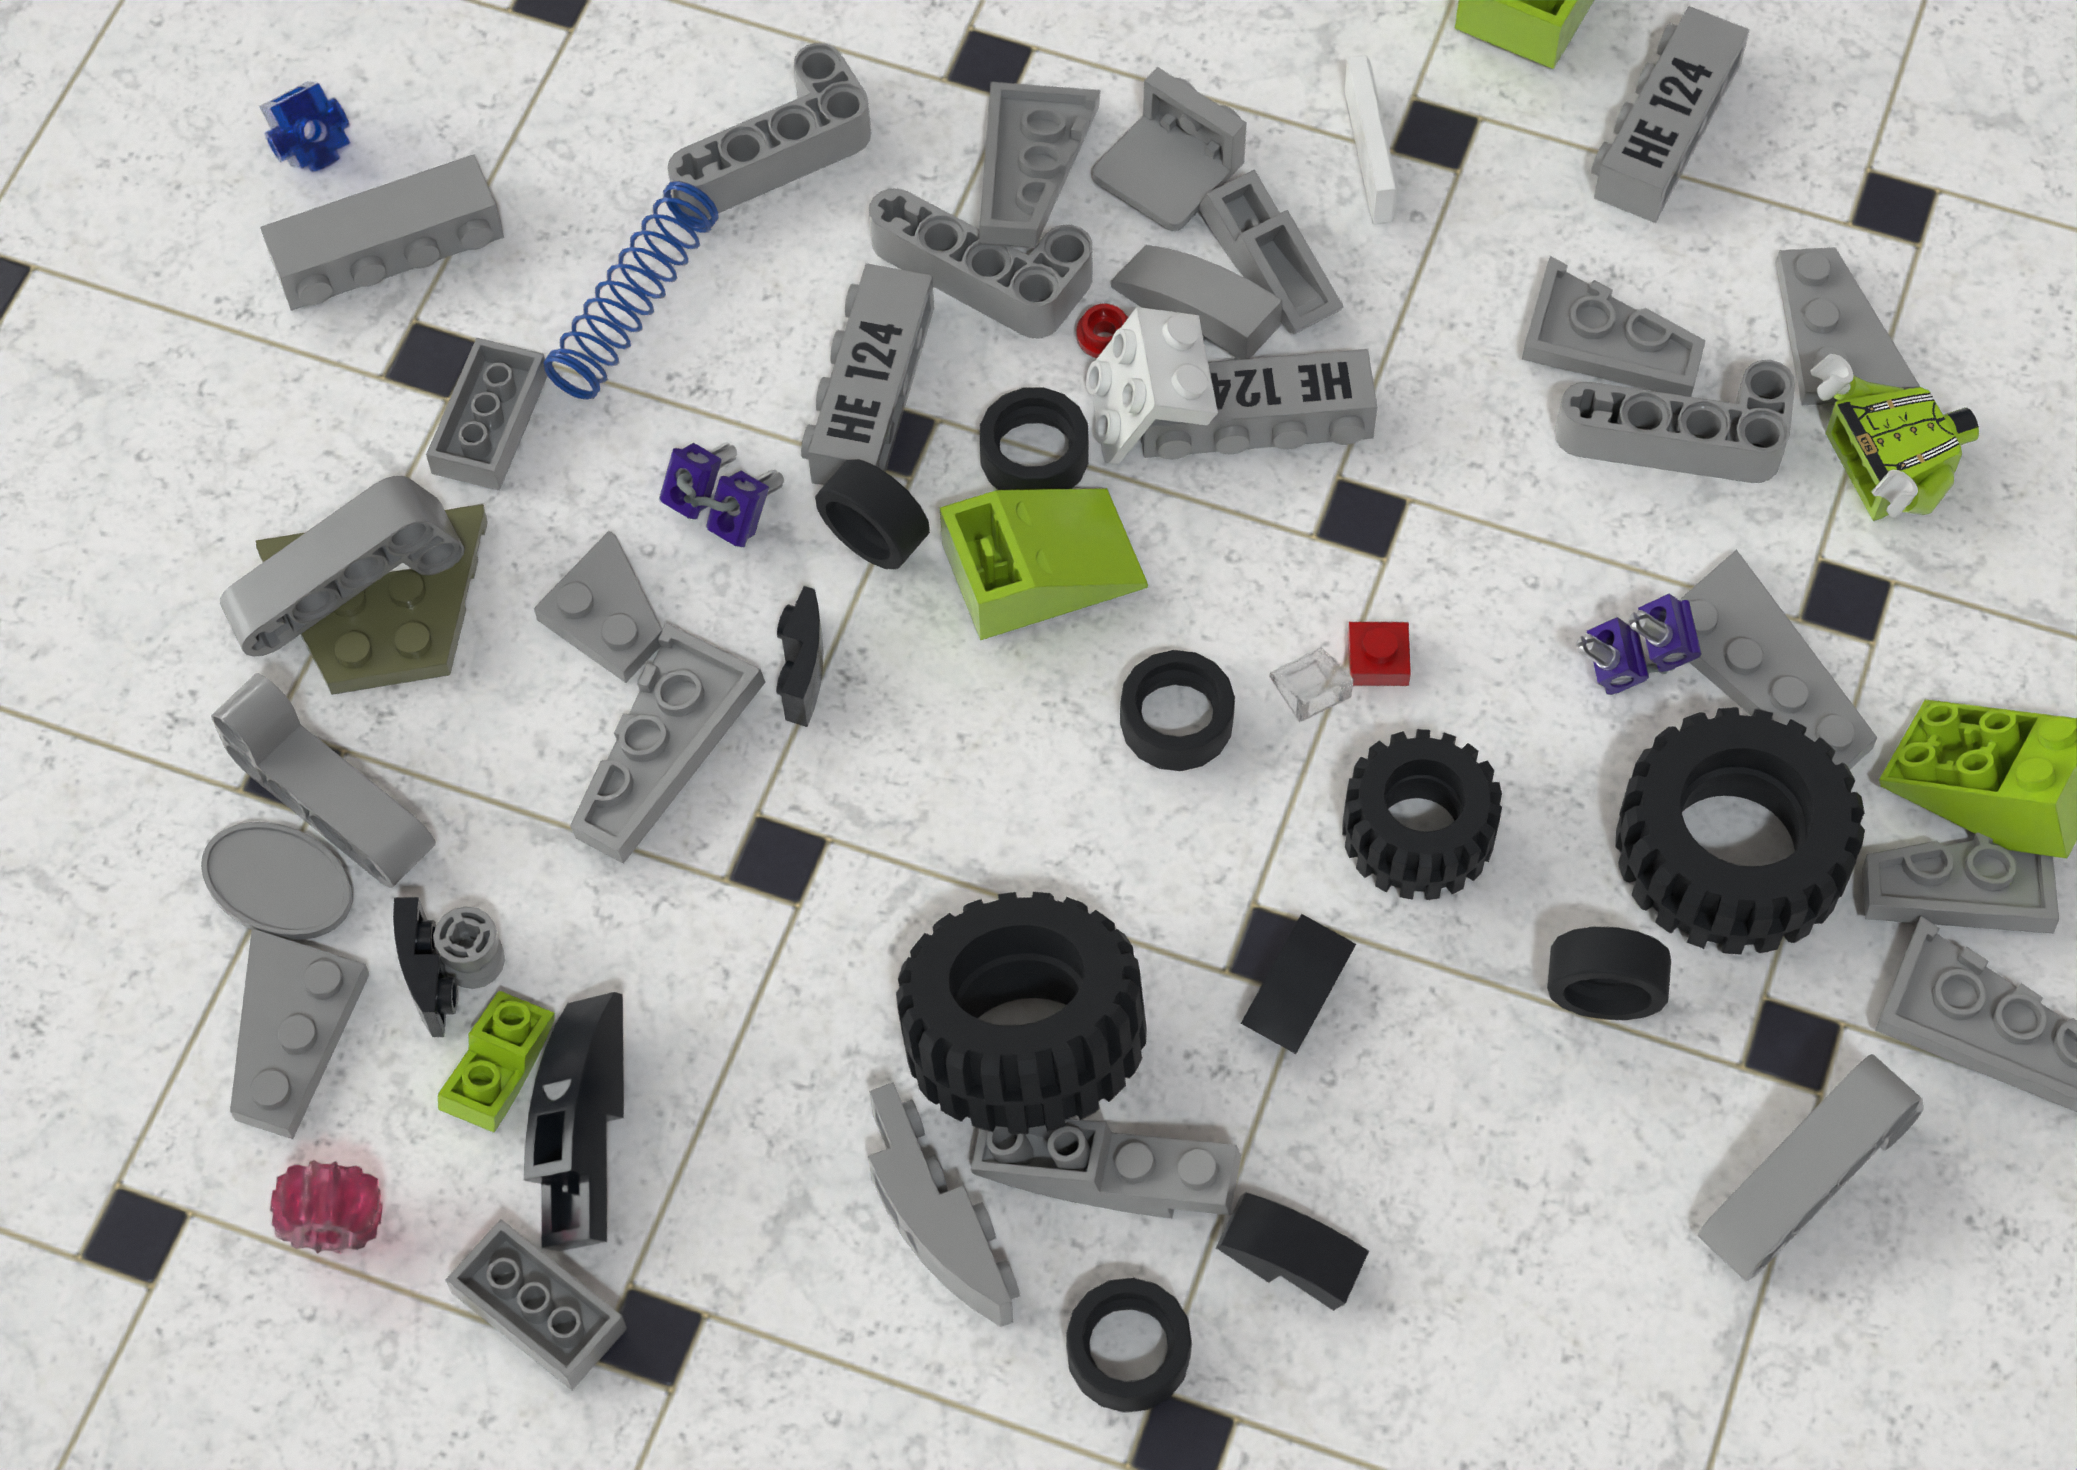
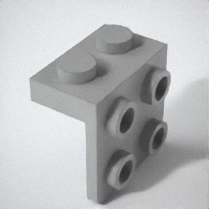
[1093,67,1247,231]

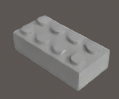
[426,337,547,491]
[445,1219,627,1391]

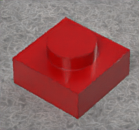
[1347,622,1411,686]

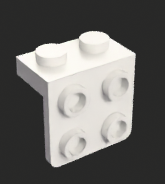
[1086,307,1218,464]

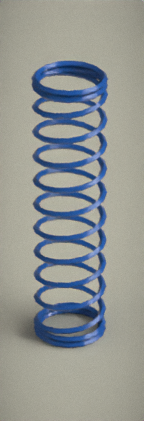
[543,181,718,400]

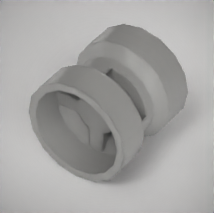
[433,906,505,989]

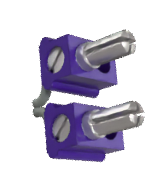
[659,442,784,547]
[1576,593,1702,695]

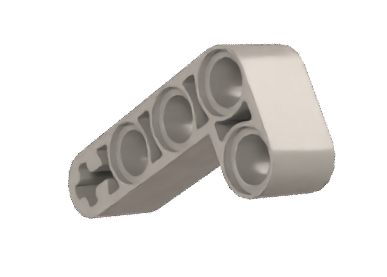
[667,43,871,219]
[869,189,1092,338]
[1555,360,1795,483]
[220,476,464,657]
[211,673,436,888]
[1698,1054,1923,1281]

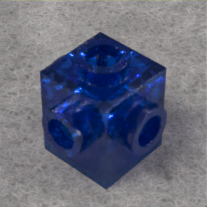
[259,81,350,172]

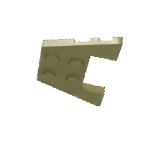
[256,504,488,695]

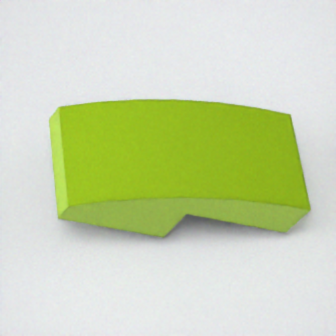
[438,990,555,1133]

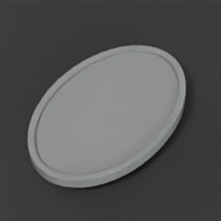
[201,822,352,940]

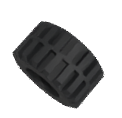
[1342,729,1502,900]

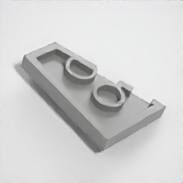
[1862,833,2059,934]

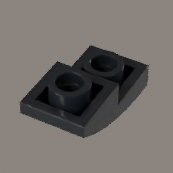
[776,586,824,727]
[393,897,458,1037]
[1241,914,1356,1054]
[1216,1192,1369,1311]

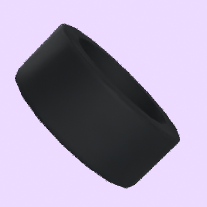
[980,387,1089,490]
[815,459,930,569]
[1120,650,1235,771]
[1547,926,1671,1020]
[1066,1278,1192,1413]

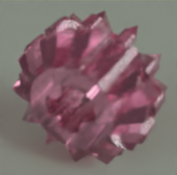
[270,1160,383,1254]

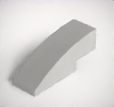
[1199,169,1344,335]
[1111,245,1283,360]

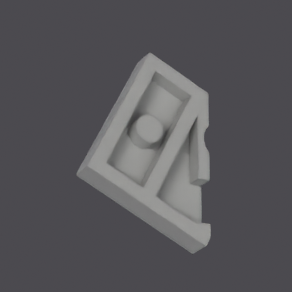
[534,531,662,683]

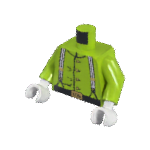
[1810,354,1979,521]

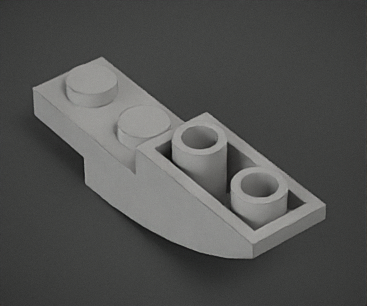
[868,1082,1020,1327]
[971,1119,1241,1219]

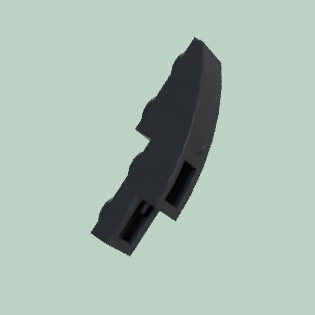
[523,992,624,1251]

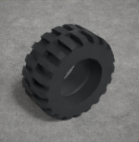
[1615,707,1865,955]
[896,892,1147,1134]

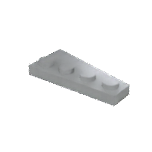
[1680,549,1877,769]
[570,623,765,864]

